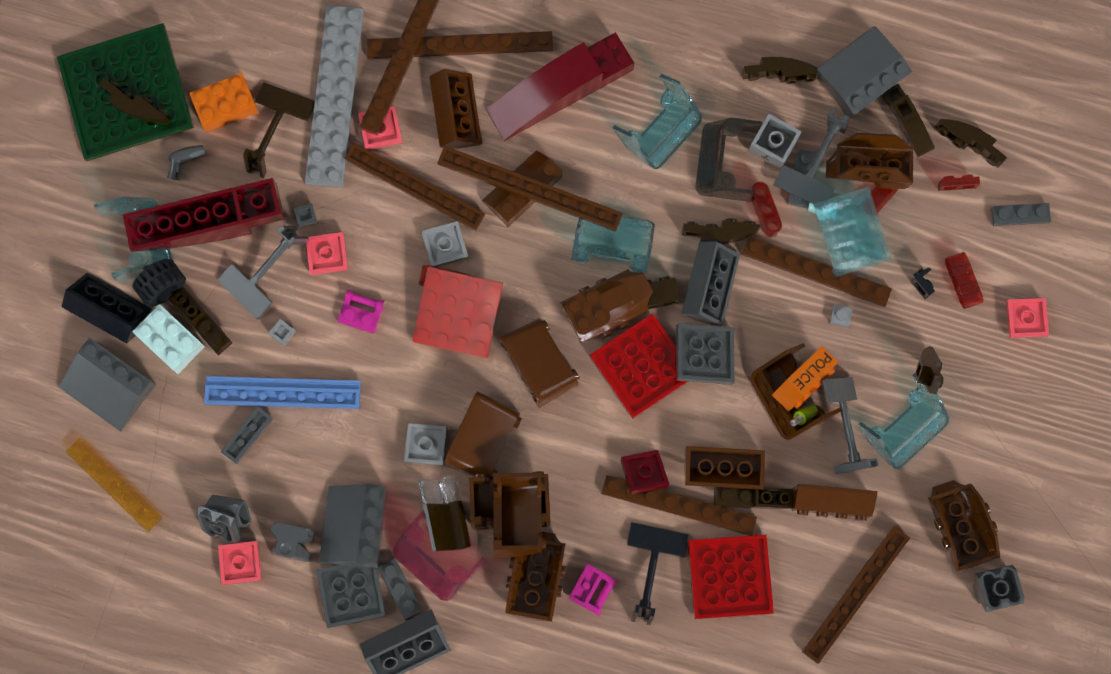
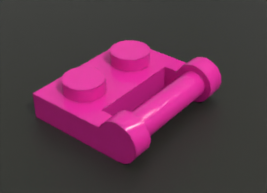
[337,290,385,334]
[568,564,618,616]

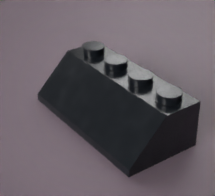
[61,273,152,344]

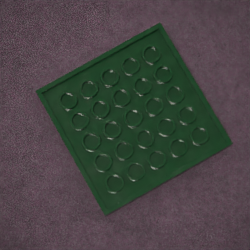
[57,23,194,162]

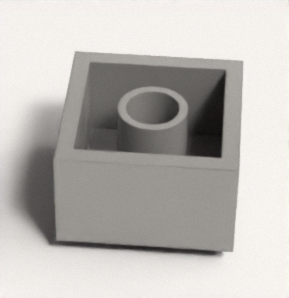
[748,114,802,169]

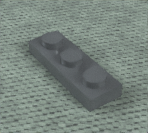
[787,149,817,208]
[991,203,1051,226]
[221,406,273,464]
[378,558,423,620]

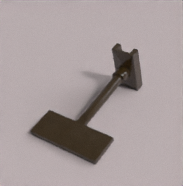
[243,83,315,178]

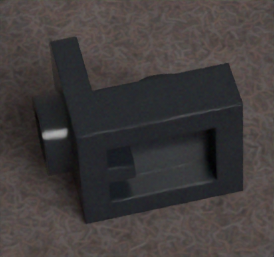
[911,267,935,299]

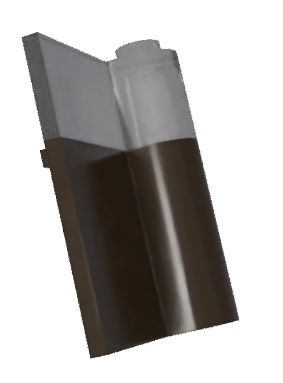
[418,475,471,552]

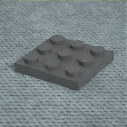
[676,323,735,385]
[317,565,386,628]

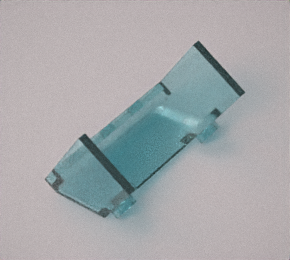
[613,74,702,169]
[94,197,172,283]
[858,373,949,469]

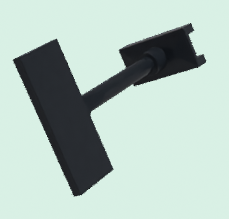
[627,522,689,625]

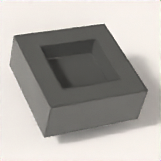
[294,203,318,228]

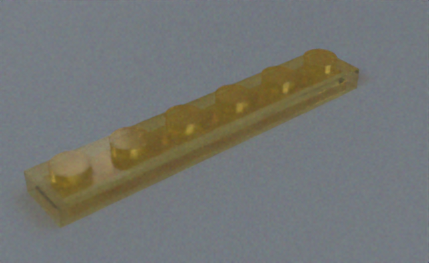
[66,438,162,532]

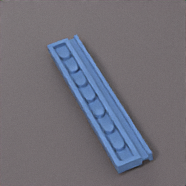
[204,376,361,409]

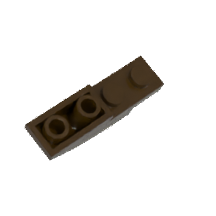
[742,57,819,84]
[99,79,171,125]
[882,83,935,157]
[935,119,1007,168]
[682,218,760,244]
[169,287,233,356]
[915,346,943,394]
[714,487,793,509]

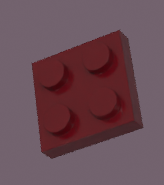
[620,450,669,495]

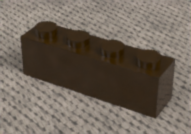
[647,276,680,309]

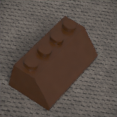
[429,69,482,149]
[482,150,562,227]
[684,446,765,490]
[792,484,878,521]

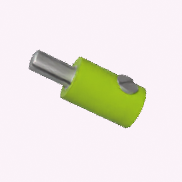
[790,403,818,426]

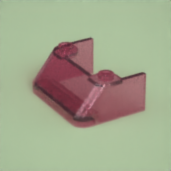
[393,510,486,601]

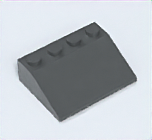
[816,26,912,115]
[59,338,156,432]
[319,484,387,568]

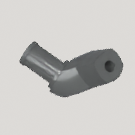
[167,145,206,181]

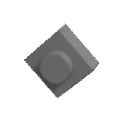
[829,304,853,328]
[268,319,296,346]

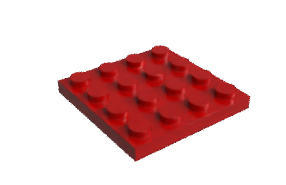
[413,267,503,358]
[589,313,688,419]
[688,535,774,619]

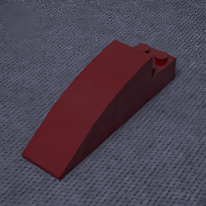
[486,32,634,141]
[123,178,285,252]

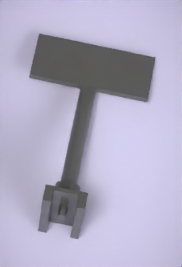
[773,109,848,209]
[217,226,309,319]
[823,377,879,474]

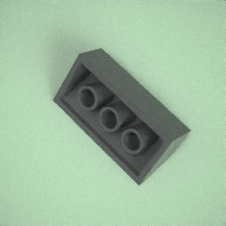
[681,241,740,326]
[360,609,451,674]

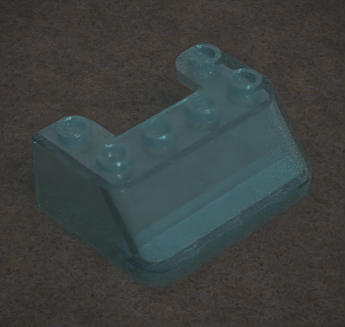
[571,216,655,273]

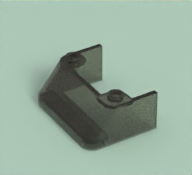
[695,118,762,202]

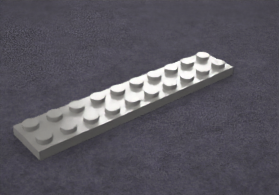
[305,5,364,189]

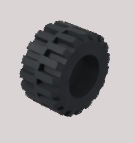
[132,258,186,307]

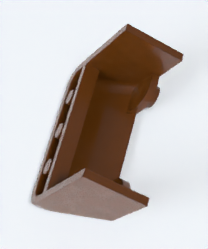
[750,343,842,440]

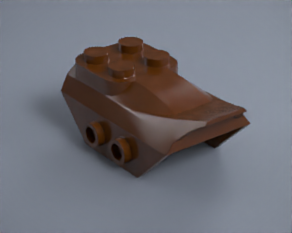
[826,133,913,189]
[560,269,653,343]
[928,480,1000,572]
[505,531,566,622]

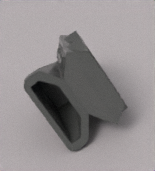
[197,495,252,543]
[270,522,314,562]
[973,565,1024,612]

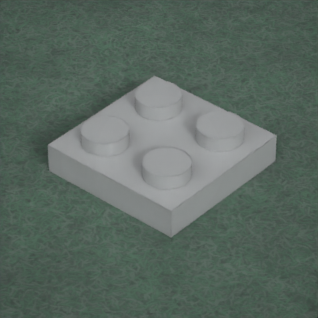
[421,221,468,268]
[404,423,447,466]

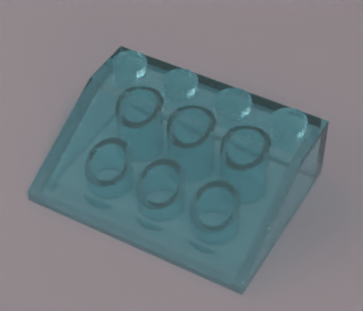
[813,186,892,277]

